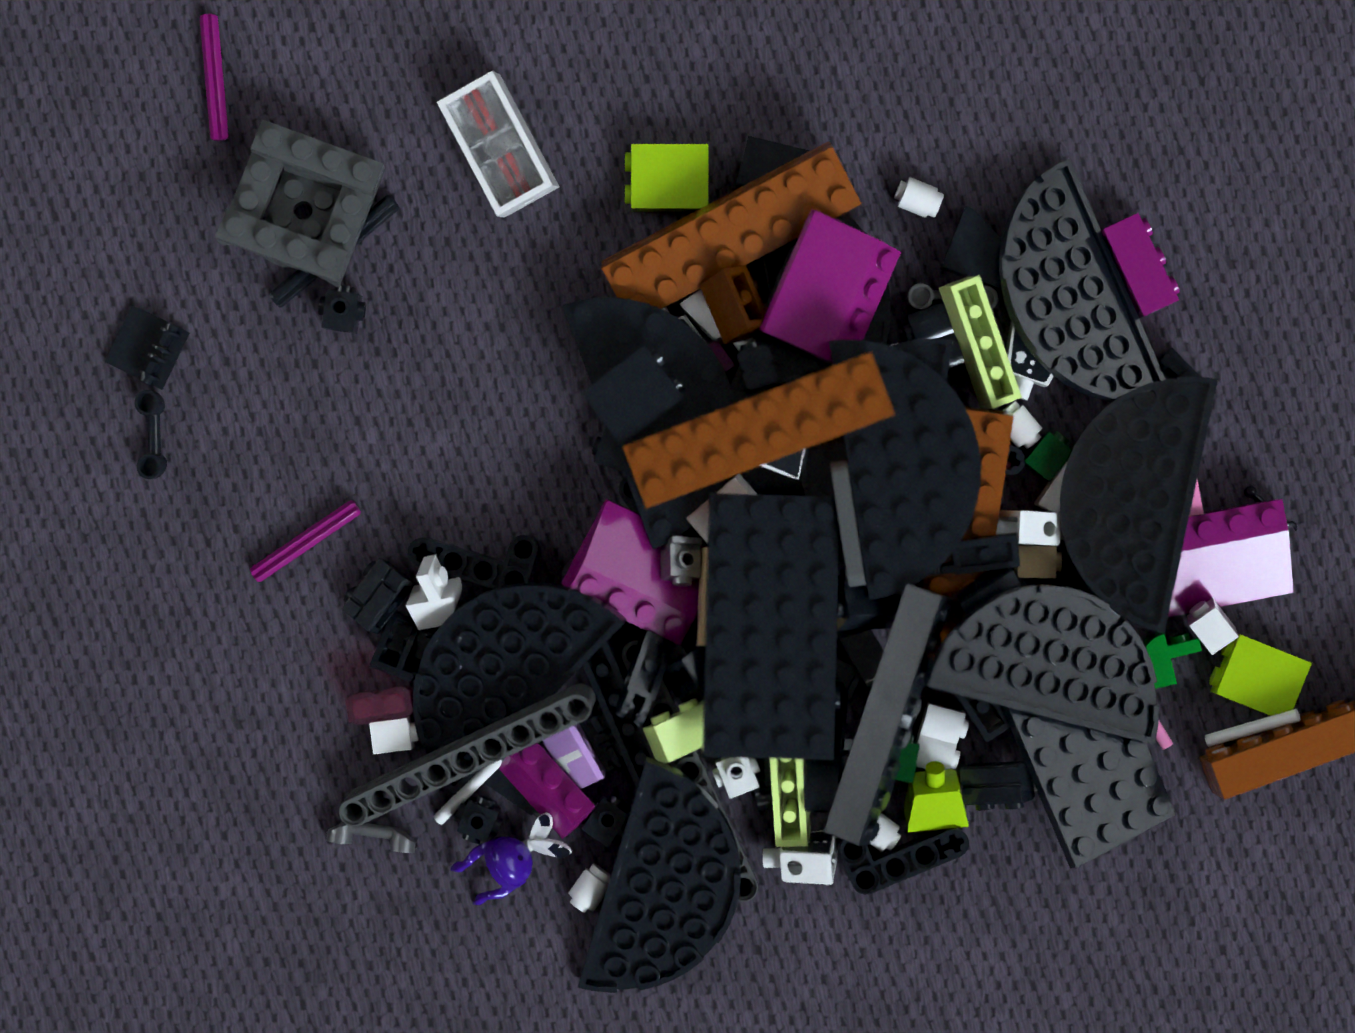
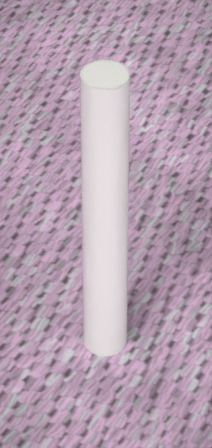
[1205,709,1300,747]
[433,758,504,825]

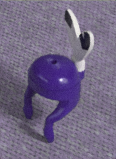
[450,813,572,905]

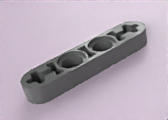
[831,459,866,587]

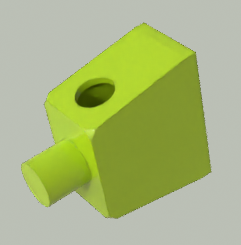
[904,761,968,832]

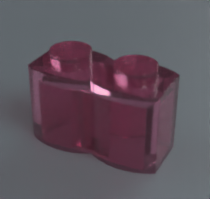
[346,685,413,725]

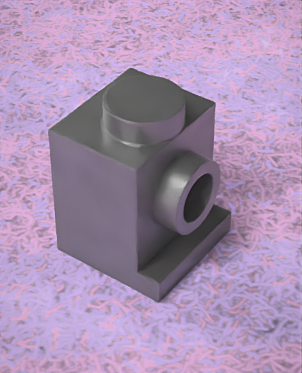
[660,536,703,586]

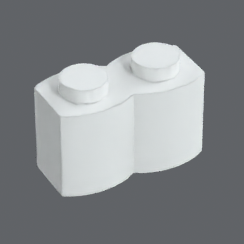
[915,701,969,769]

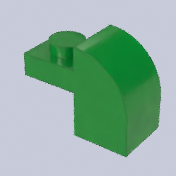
[1143,632,1202,689]

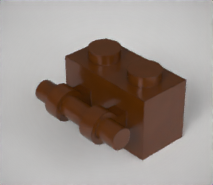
[700,265,769,344]

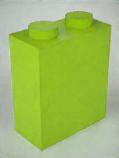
[625,144,708,212]
[1209,634,1312,716]

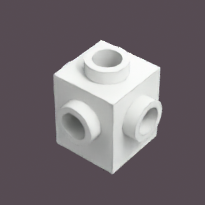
[712,757,760,799]

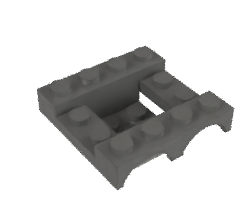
[215,119,385,288]

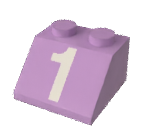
[539,723,606,789]

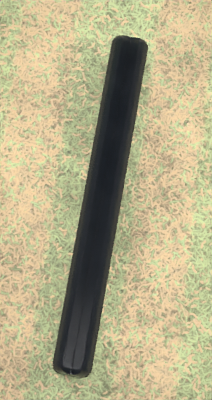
[269,195,399,308]

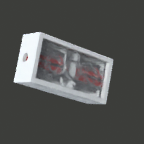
[437,71,559,217]

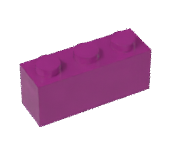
[1101,213,1180,318]
[499,743,595,839]

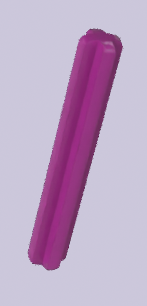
[199,14,229,141]
[250,500,361,582]

